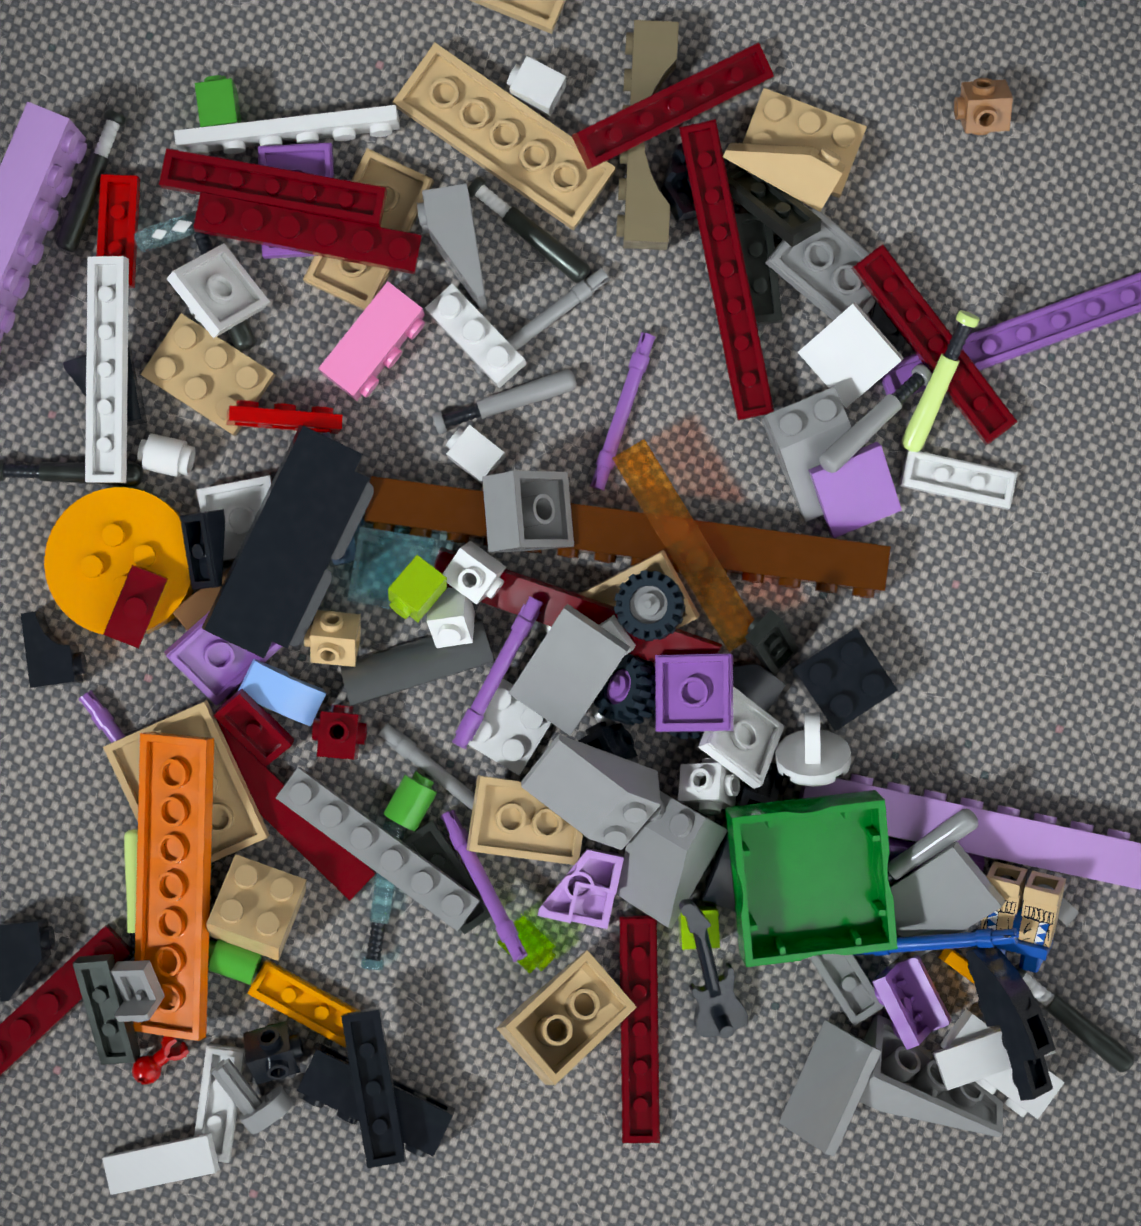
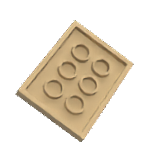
[103,700,270,863]

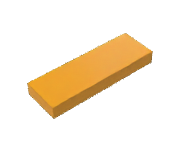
[247,959,360,1048]

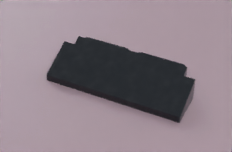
[201,425,374,658]

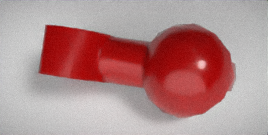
[132,1036,189,1085]

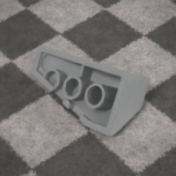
[859,1014,1003,1137]

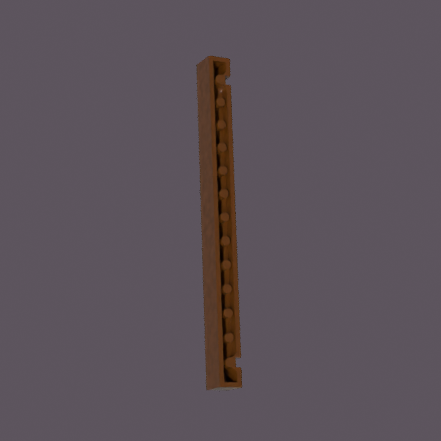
[364,476,891,598]

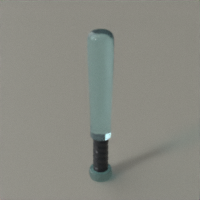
[361,820,405,970]

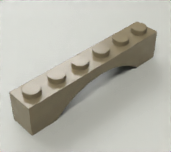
[616,20,679,250]

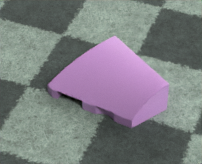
[537,849,624,929]

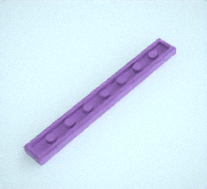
[881,272,1141,396]

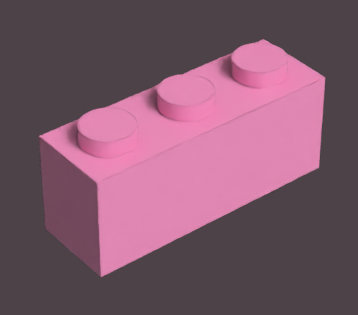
[318,281,425,401]

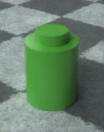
[383,771,437,832]
[208,939,263,985]

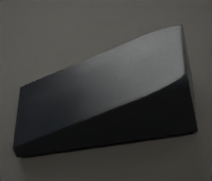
[180,509,225,590]

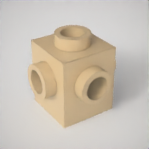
[304,610,361,667]

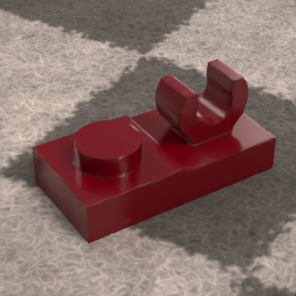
[213,689,294,767]

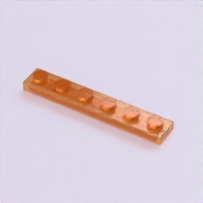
[612,439,754,652]

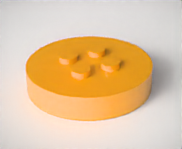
[44,487,193,635]

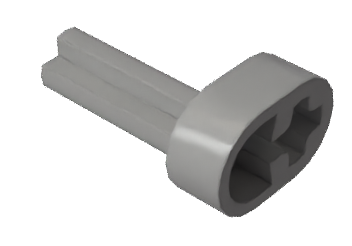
[211,1058,293,1135]

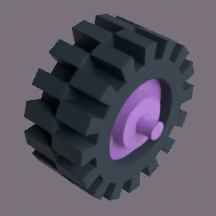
[594,654,656,726]

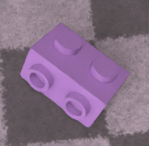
[872,955,952,1050]

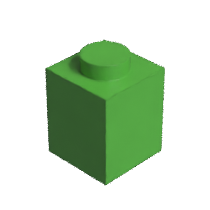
[195,75,241,127]

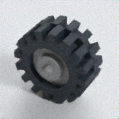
[614,570,686,641]

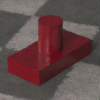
[103,564,168,649]

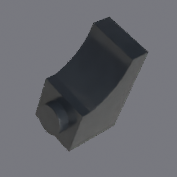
[20,611,87,688]

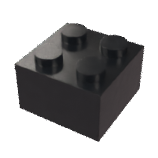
[789,627,898,732]

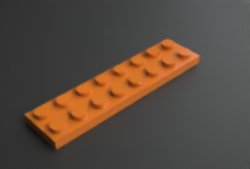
[133,732,214,1041]

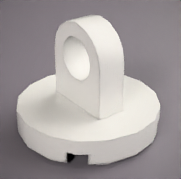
[775,713,851,787]

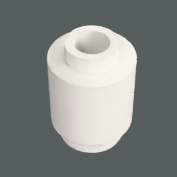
[137,433,195,477]

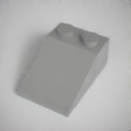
[417,183,488,310]
[762,386,851,522]
[521,734,661,850]
[616,791,728,929]

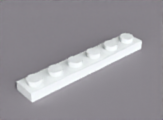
[174,105,400,156]
[85,256,129,483]

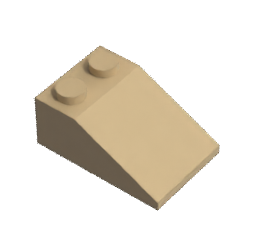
[496,950,637,1085]

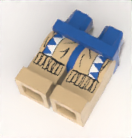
[981,861,1066,973]

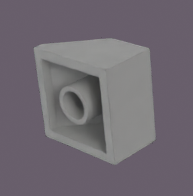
[482,470,574,552]

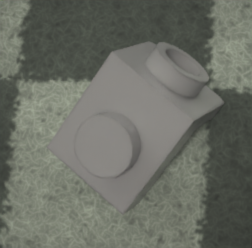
[111,960,165,1022]

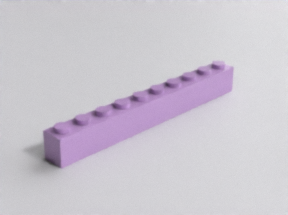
[799,774,1141,890]

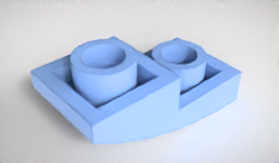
[238,659,326,726]

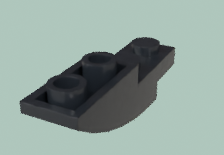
[702,763,784,912]
[966,946,1056,1101]

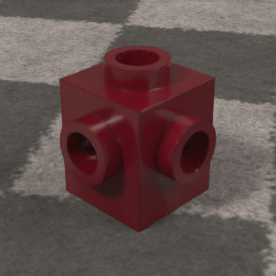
[312,704,367,760]

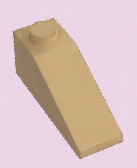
[723,143,845,212]

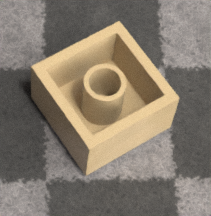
[206,854,306,961]

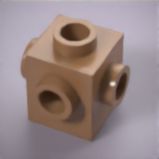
[954,78,1013,135]

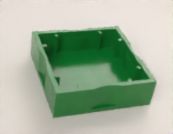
[726,790,898,967]

